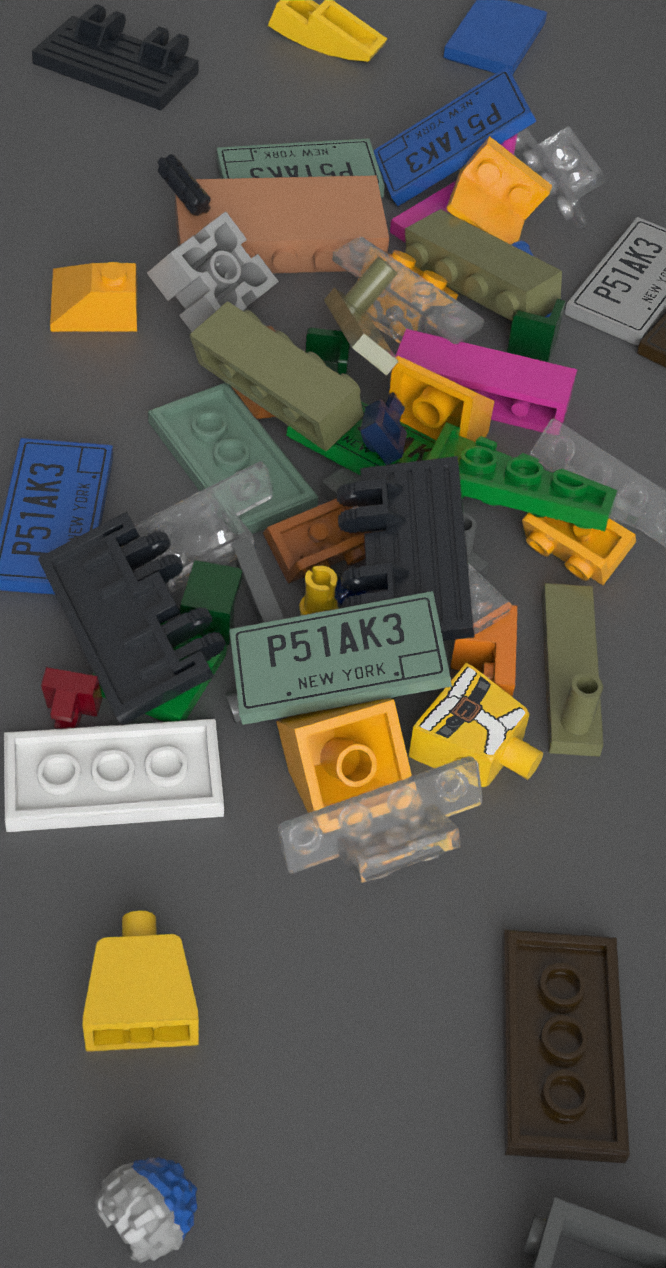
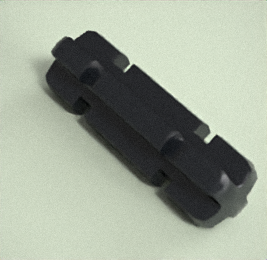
[157,154,211,216]

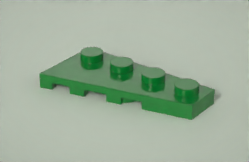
[427,422,617,531]

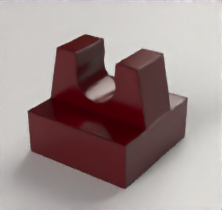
[41,667,103,729]

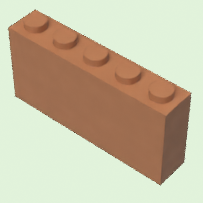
[175,176,389,273]

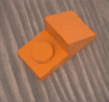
[450,605,518,697]

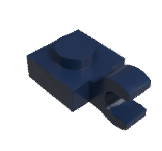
[360,392,407,465]

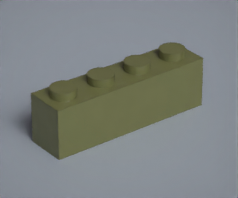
[405,209,562,321]
[189,301,364,451]

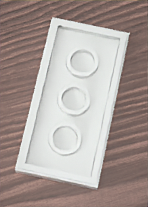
[4,719,224,832]

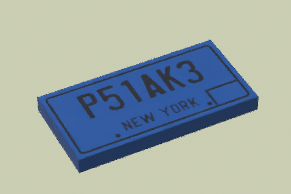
[373,66,536,206]
[0,438,113,595]

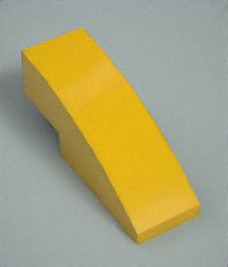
[267,0,387,62]

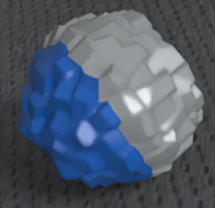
[95,1157,197,1263]

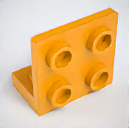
[446,136,552,244]

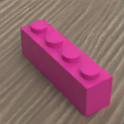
[389,329,577,437]

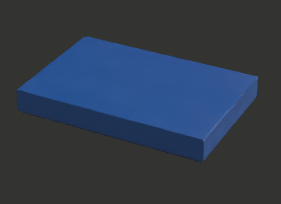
[443,0,547,75]

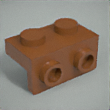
[263,498,380,584]

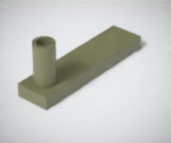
[324,256,399,376]
[542,583,604,757]

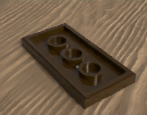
[502,930,630,1164]

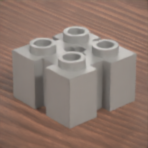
[147,211,279,332]

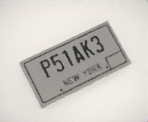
[565,217,666,346]

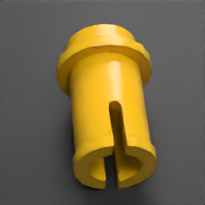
[299,566,338,616]

